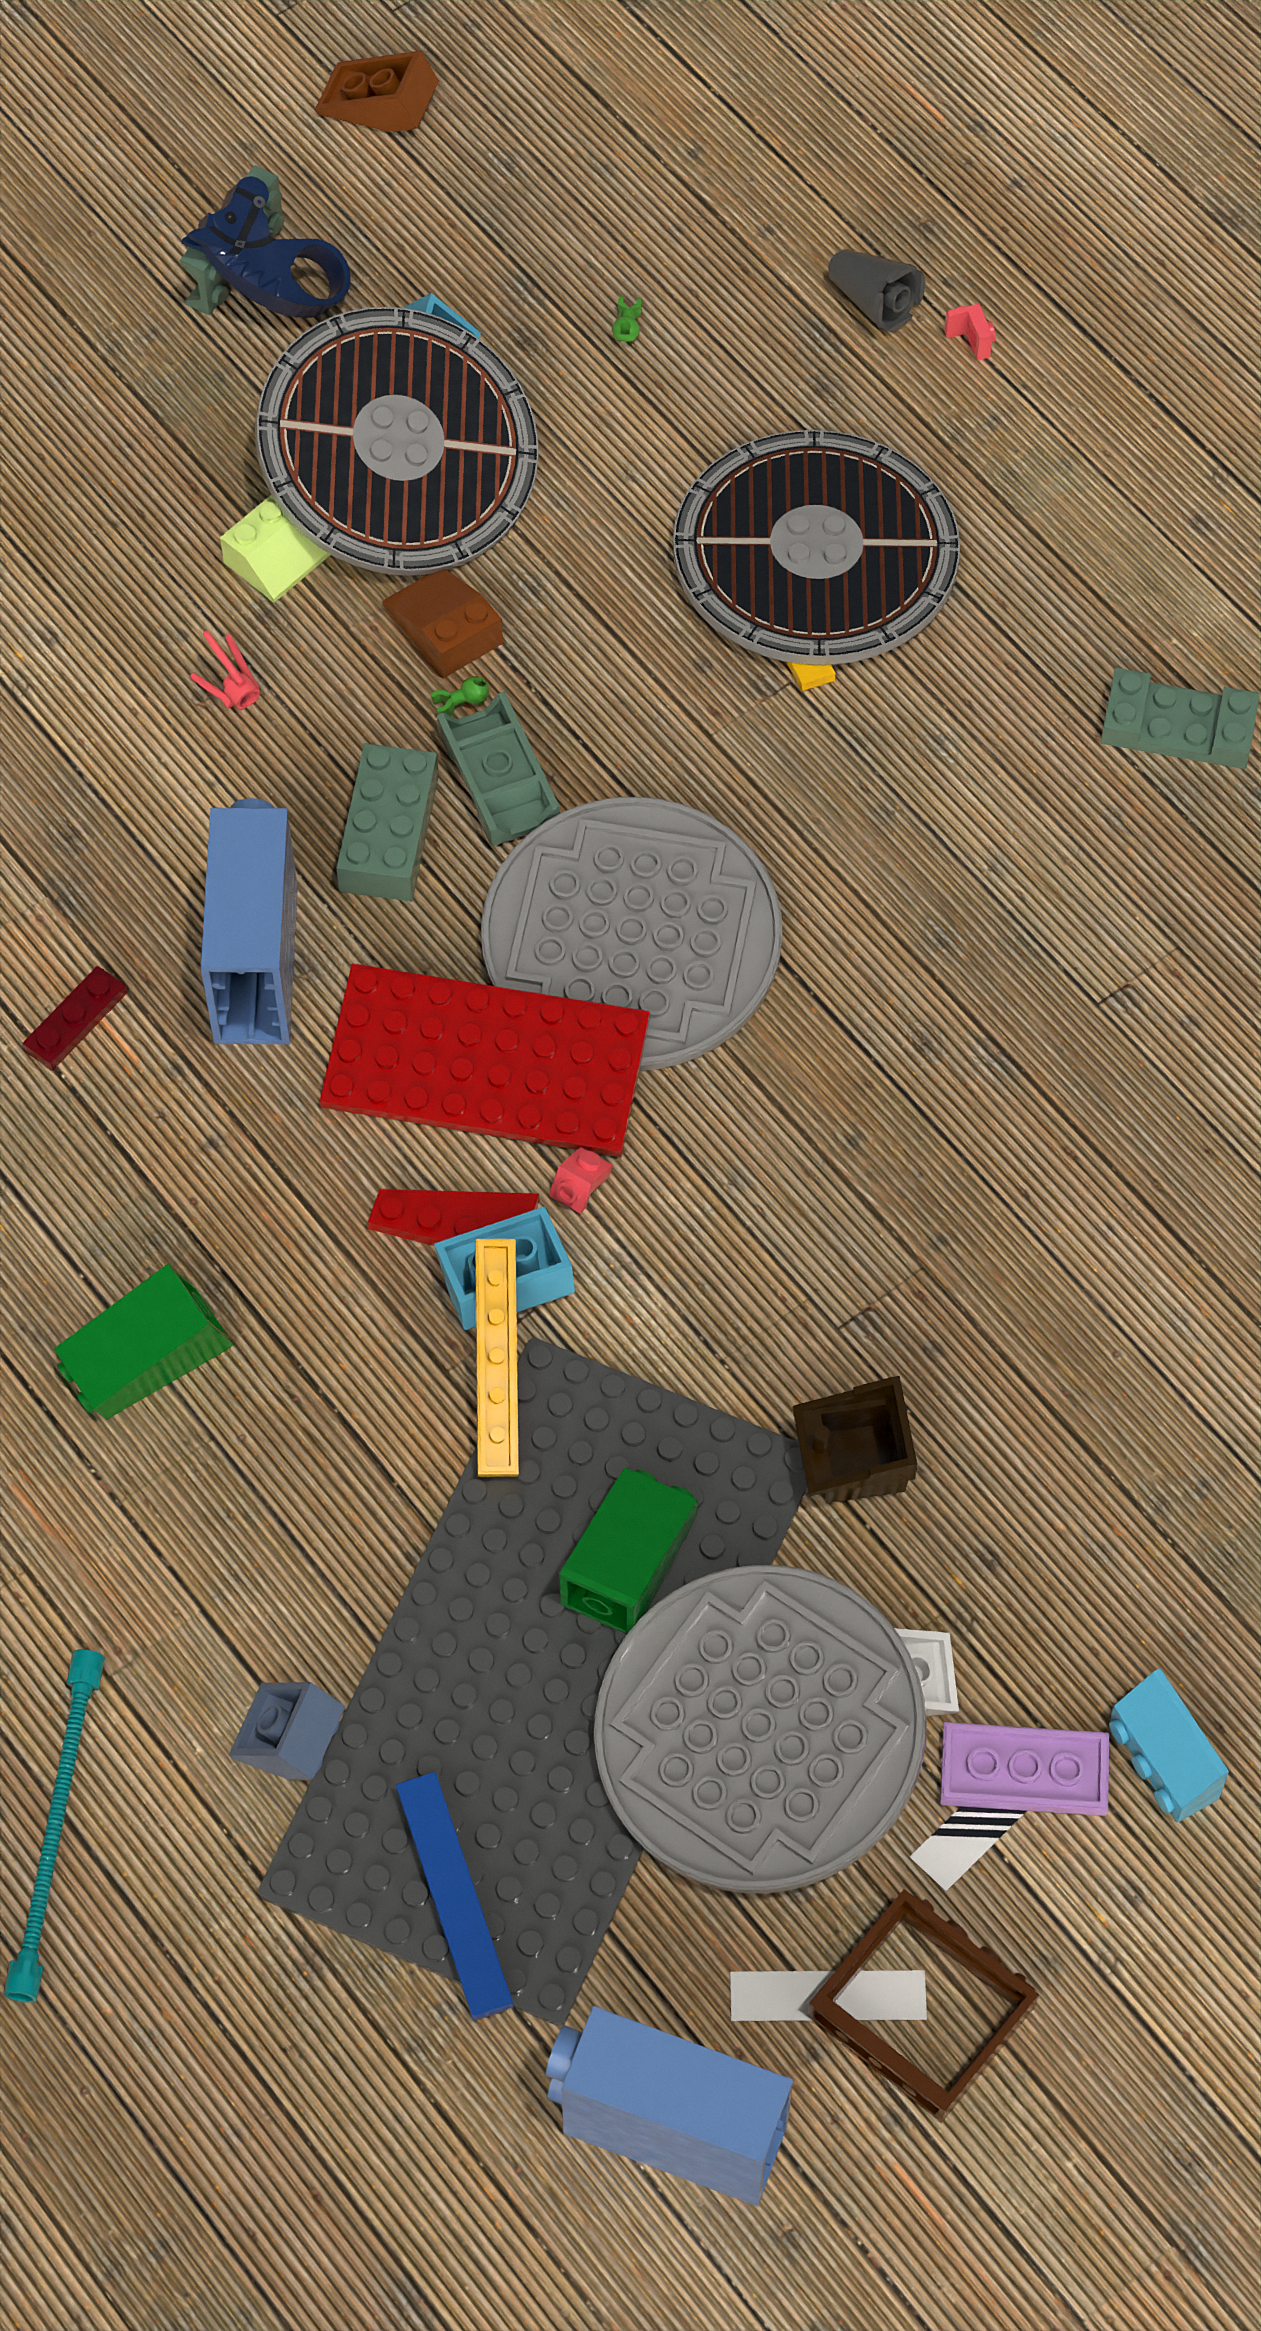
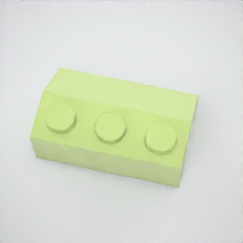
[220,495,331,603]

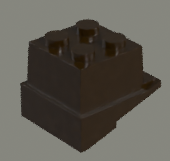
[792,1376,917,1503]

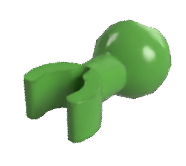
[612,296,642,343]
[431,676,489,716]

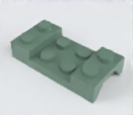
[180,165,284,316]
[1101,667,1260,770]
[436,692,560,847]

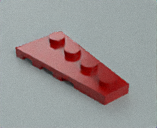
[368,1189,540,1246]

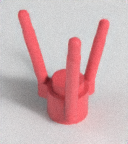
[190,630,260,710]

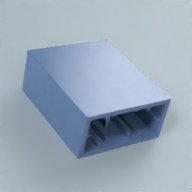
[201,798,298,1044]
[546,2006,793,2207]

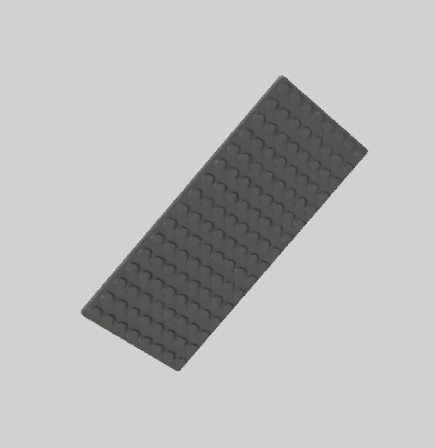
[258,1338,807,2026]

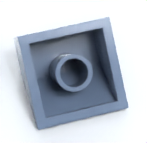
[228,1682,345,1780]

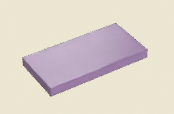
[940,1722,1109,1816]

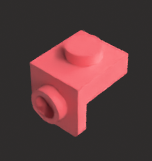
[944,304,996,360]
[549,1147,613,1213]

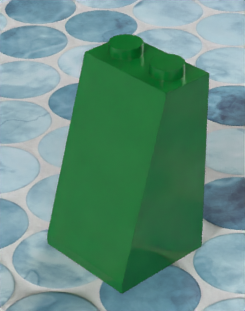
[54,1264,234,1419]
[560,1467,698,1634]

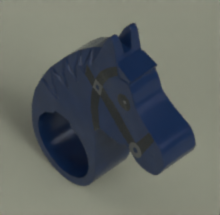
[181,176,351,317]

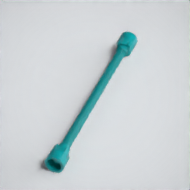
[3,1649,105,2003]

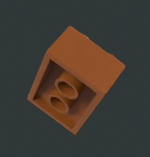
[315,50,439,132]
[382,569,503,678]

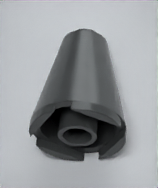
[829,249,925,332]

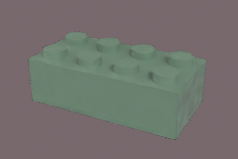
[336,743,439,902]

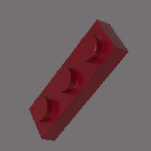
[22,965,128,1071]

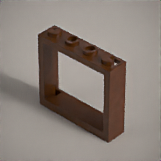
[807,1889,1039,2123]

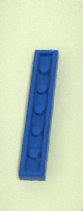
[396,1772,514,2021]

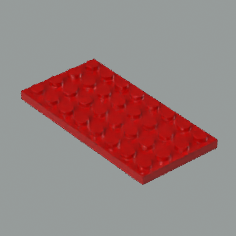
[319,963,650,1157]

